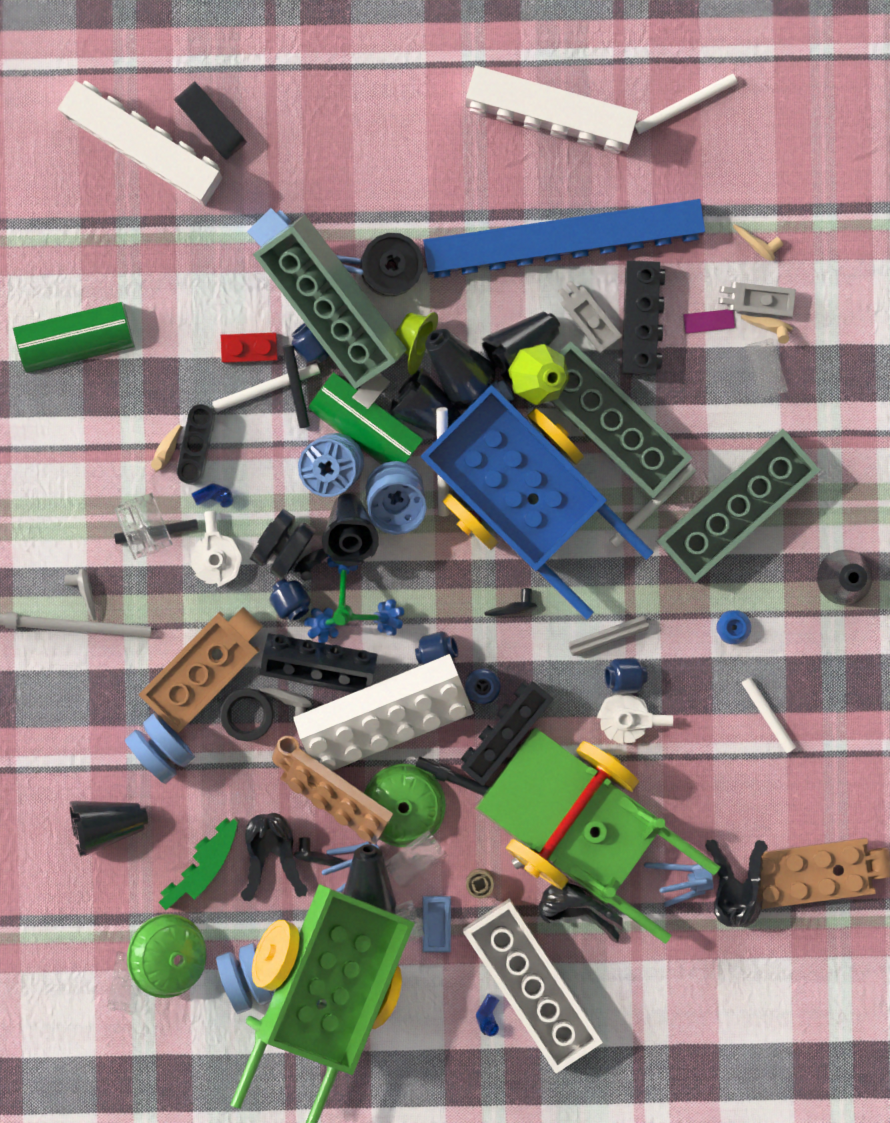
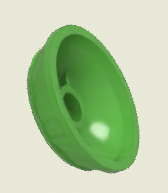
[364,763,446,847]
[127,914,207,998]

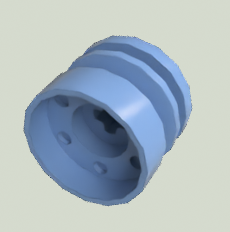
[298,433,364,497]
[365,461,427,535]

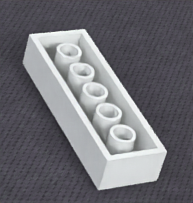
[465,65,638,154]
[58,80,223,206]
[293,654,474,771]
[463,898,603,1073]

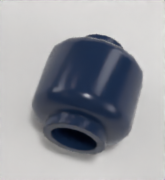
[291,323,330,363]
[269,579,311,622]
[415,631,459,665]
[604,657,648,695]
[464,668,501,705]

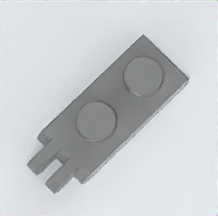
[558,281,622,353]
[718,282,796,318]

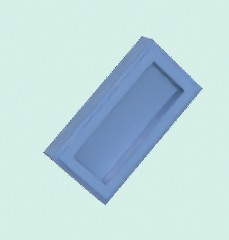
[423,896,451,952]

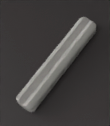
[568,616,649,656]

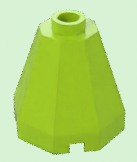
[508,344,570,405]

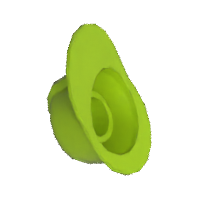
[396,312,438,375]

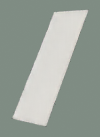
[352,374,390,409]

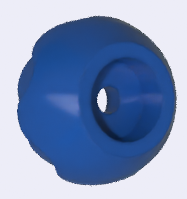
[716,610,752,644]

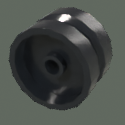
[360,233,423,297]
[250,508,316,581]

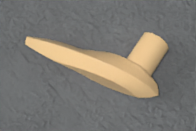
[733,224,783,261]
[741,314,793,344]
[151,425,183,473]

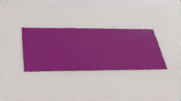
[683,309,735,334]

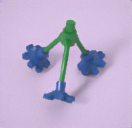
[304,555,404,644]

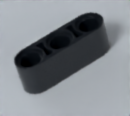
[174,81,247,160]
[177,404,215,484]

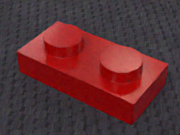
[220,332,278,363]

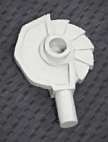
[190,511,242,587]
[597,694,673,744]

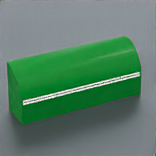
[13,302,135,373]
[308,372,423,465]

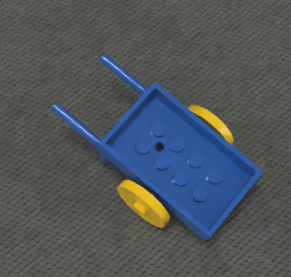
[420,385,654,620]

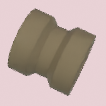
[466,868,494,899]

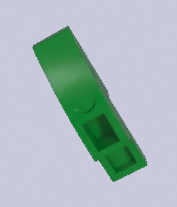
[158,817,239,910]

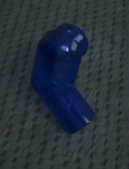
[191,483,234,508]
[476,993,500,1037]

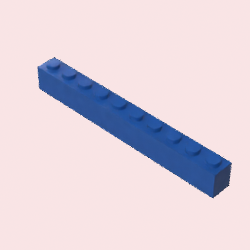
[423,199,705,279]

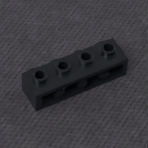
[621,261,665,375]
[260,633,378,693]
[460,680,554,786]

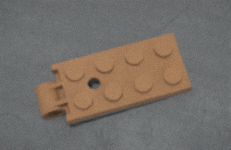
[138,607,263,734]
[272,736,393,845]
[760,838,890,909]

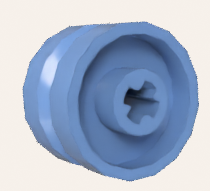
[125,713,195,784]
[216,942,274,1014]

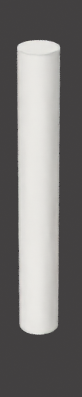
[742,677,796,753]

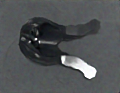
[241,813,308,902]
[705,839,768,927]
[538,883,623,943]

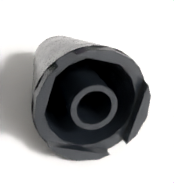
[482,311,560,384]
[425,329,496,404]
[388,368,461,436]
[322,493,379,566]
[817,550,873,605]
[70,801,148,857]
[343,844,396,914]

